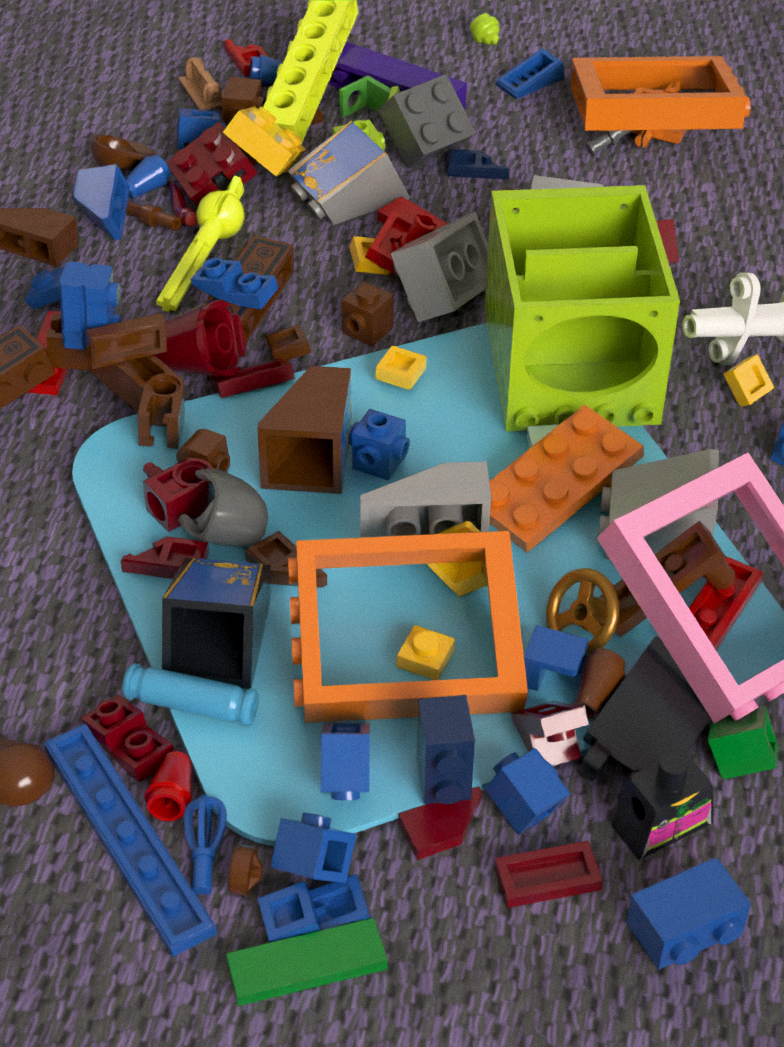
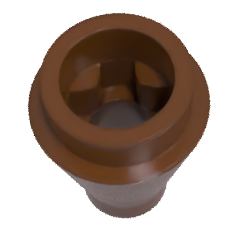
[573,648,626,719]

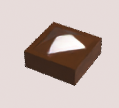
[265,324,311,361]

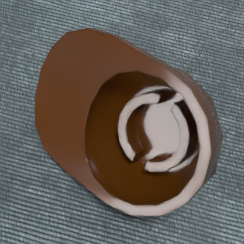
[91,134,155,172]
[0,738,55,807]

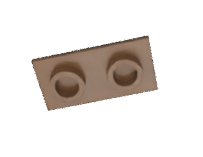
[178,57,223,110]

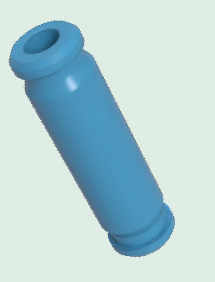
[122,663,259,725]

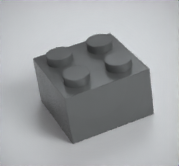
[378,74,476,169]

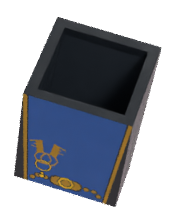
[162,557,271,689]

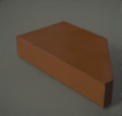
[245,531,327,588]

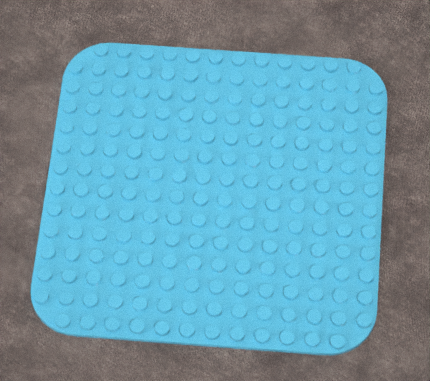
[72,323,784,847]

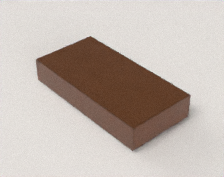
[86,313,167,369]

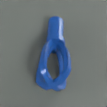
[184,795,227,895]

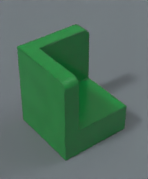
[708,706,779,779]

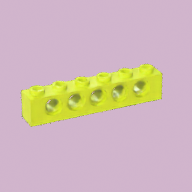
[263,0,359,145]

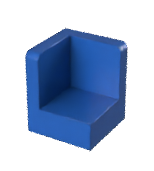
[524,625,589,691]

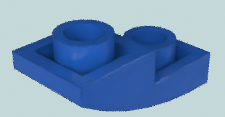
[191,258,278,309]

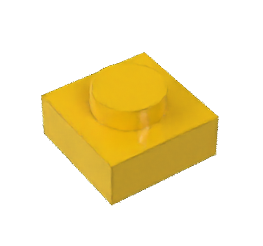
[349,236,390,275]
[375,345,427,390]
[723,354,774,407]
[397,625,455,680]

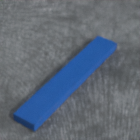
[43,723,217,957]

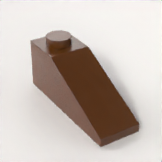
[0,208,79,267]

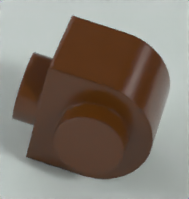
[176,429,230,472]

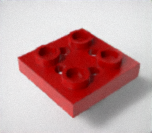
[365,209,437,276]

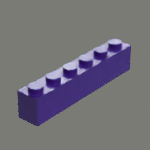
[286,39,467,110]

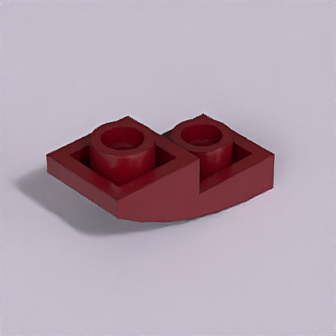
[81,694,175,782]

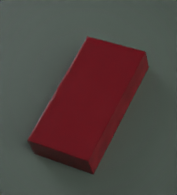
[210,358,295,398]
[494,840,603,908]

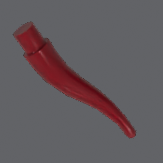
[166,181,198,226]

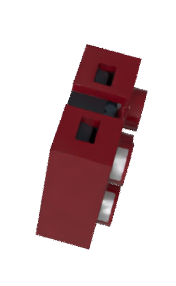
[166,121,258,207]

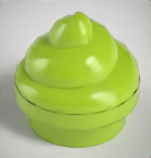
[469,13,500,45]

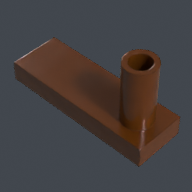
[599,520,735,637]

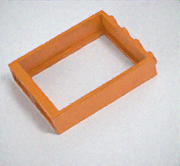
[570,56,750,131]
[288,531,528,723]

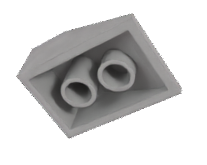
[391,212,488,322]
[360,461,491,538]

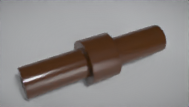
[126,200,181,231]

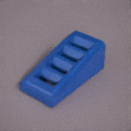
[495,48,565,99]

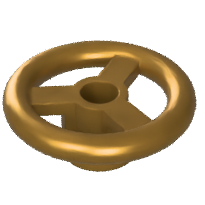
[546,568,620,656]

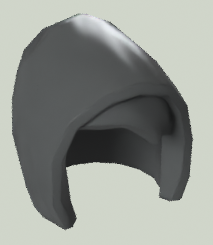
[178,468,269,547]

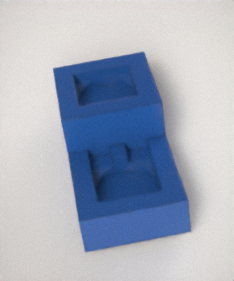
[258,874,371,943]

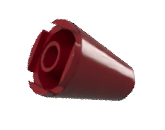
[154,300,246,378]

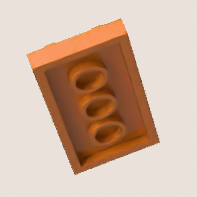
[489,405,644,553]

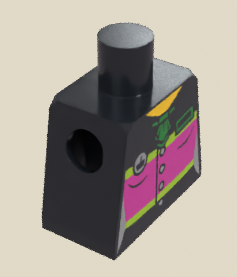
[611,751,713,860]

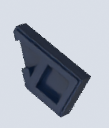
[448,149,510,180]

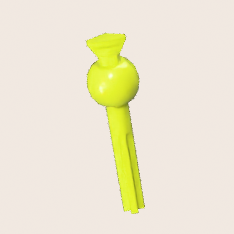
[156,175,245,312]

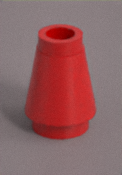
[144,751,192,822]

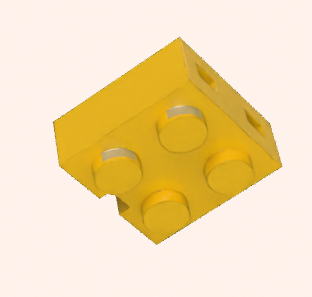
[223,107,307,176]

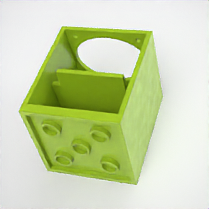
[485,185,680,432]

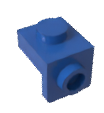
[24,266,65,309]

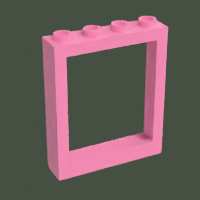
[597,453,784,724]

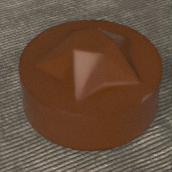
[228,844,263,896]

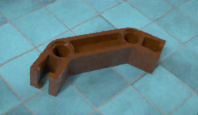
[46,313,185,449]

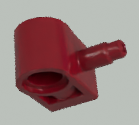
[143,458,215,532]

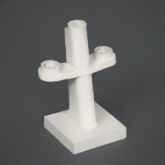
[682,273,784,365]

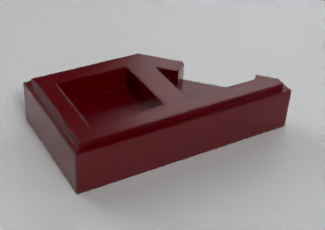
[398,786,482,860]

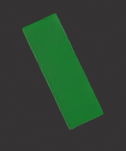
[226,918,388,1006]

